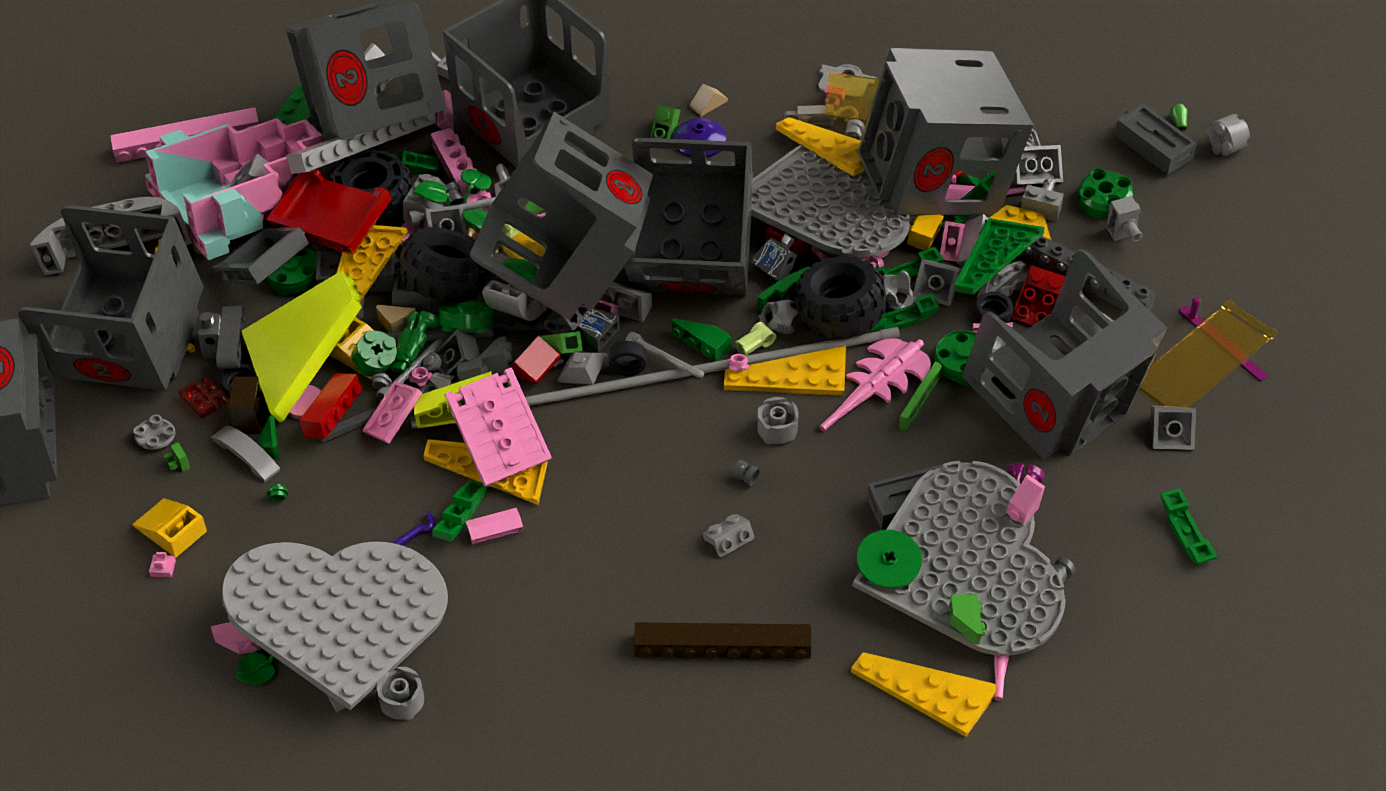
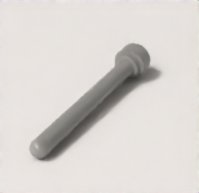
[408,197,495,227]
[625,331,704,379]
[376,339,443,402]

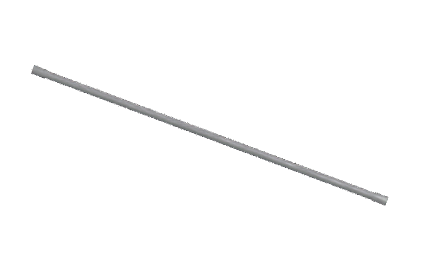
[410,327,900,429]

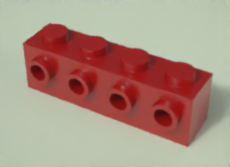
[299,373,362,439]

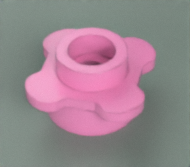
[728,354,749,372]
[409,367,432,387]

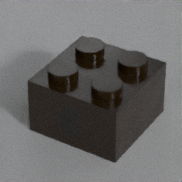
[226,377,265,434]

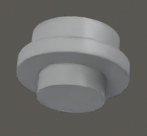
[423,352,442,372]
[372,373,392,390]

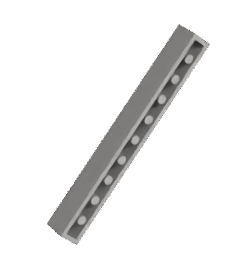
[286,113,437,174]

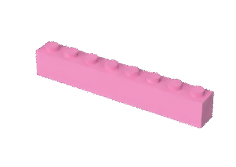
[110,107,259,163]

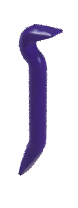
[393,510,436,546]

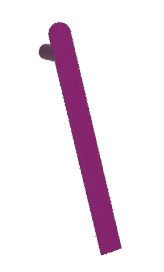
[1179,297,1269,382]

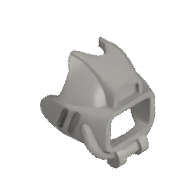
[883,271,916,310]
[757,300,798,334]

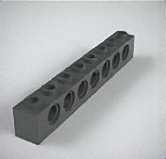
[1017,236,1156,311]

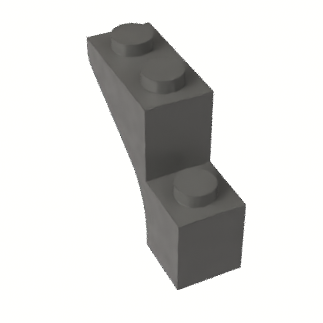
[457,336,513,381]

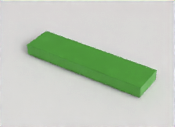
[899,362,942,431]

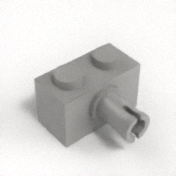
[1021,179,1064,222]
[1106,196,1143,242]

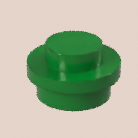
[267,484,288,502]

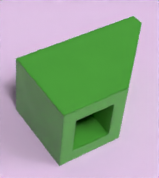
[650,105,681,139]
[540,331,582,354]
[949,594,985,644]

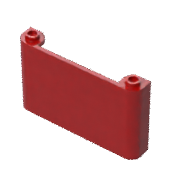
[266,168,391,255]

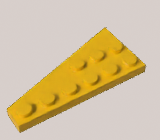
[776,117,866,177]
[337,225,408,302]
[724,345,846,396]
[423,439,548,505]
[851,652,996,737]

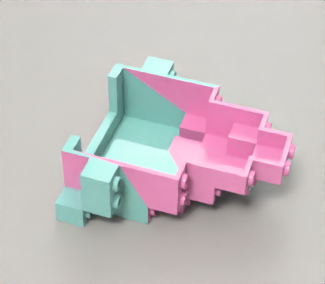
[145,118,325,260]

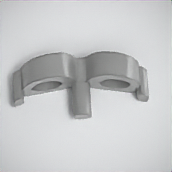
[996,279,1023,297]

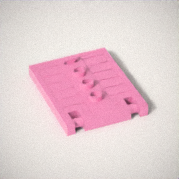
[444,367,552,487]

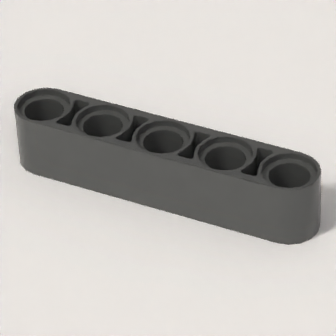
[216,305,245,370]

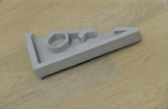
[977,260,1026,299]

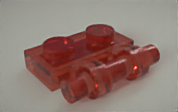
[178,376,230,418]

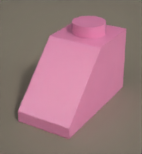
[940,221,966,262]
[1006,474,1045,525]
[211,622,262,655]

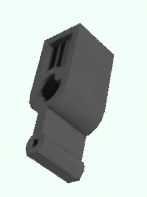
[533,310,583,333]

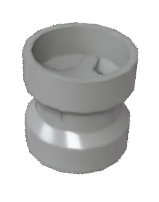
[844,119,865,140]

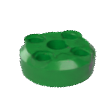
[1077,168,1133,219]
[265,247,317,296]
[438,300,495,333]
[934,330,992,386]

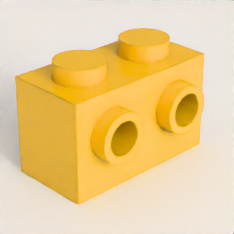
[907,214,944,250]

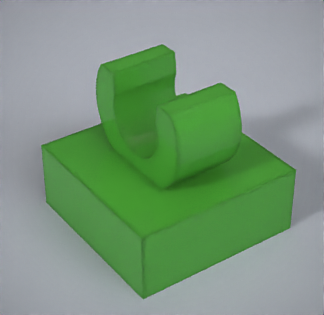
[164,442,190,472]

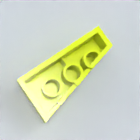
[414,372,492,428]

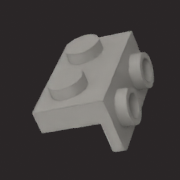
[702,514,755,557]

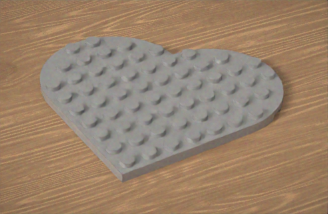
[751,144,910,257]
[852,460,1066,656]
[222,542,448,710]

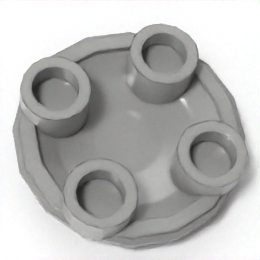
[133,415,176,450]

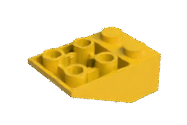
[329,317,374,380]
[132,498,207,558]

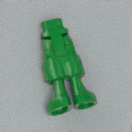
[391,311,440,373]

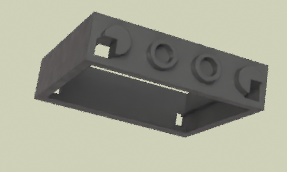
[213,227,309,284]

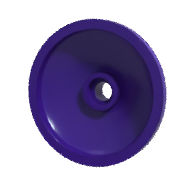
[672,118,727,158]

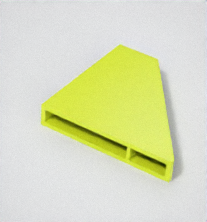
[242,271,362,423]

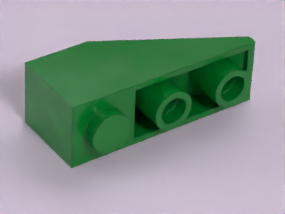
[671,318,731,362]

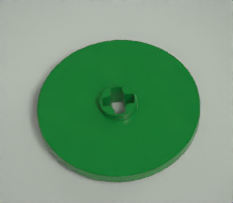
[857,530,922,589]

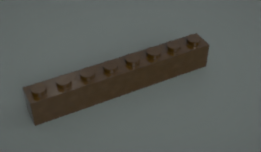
[634,622,811,660]

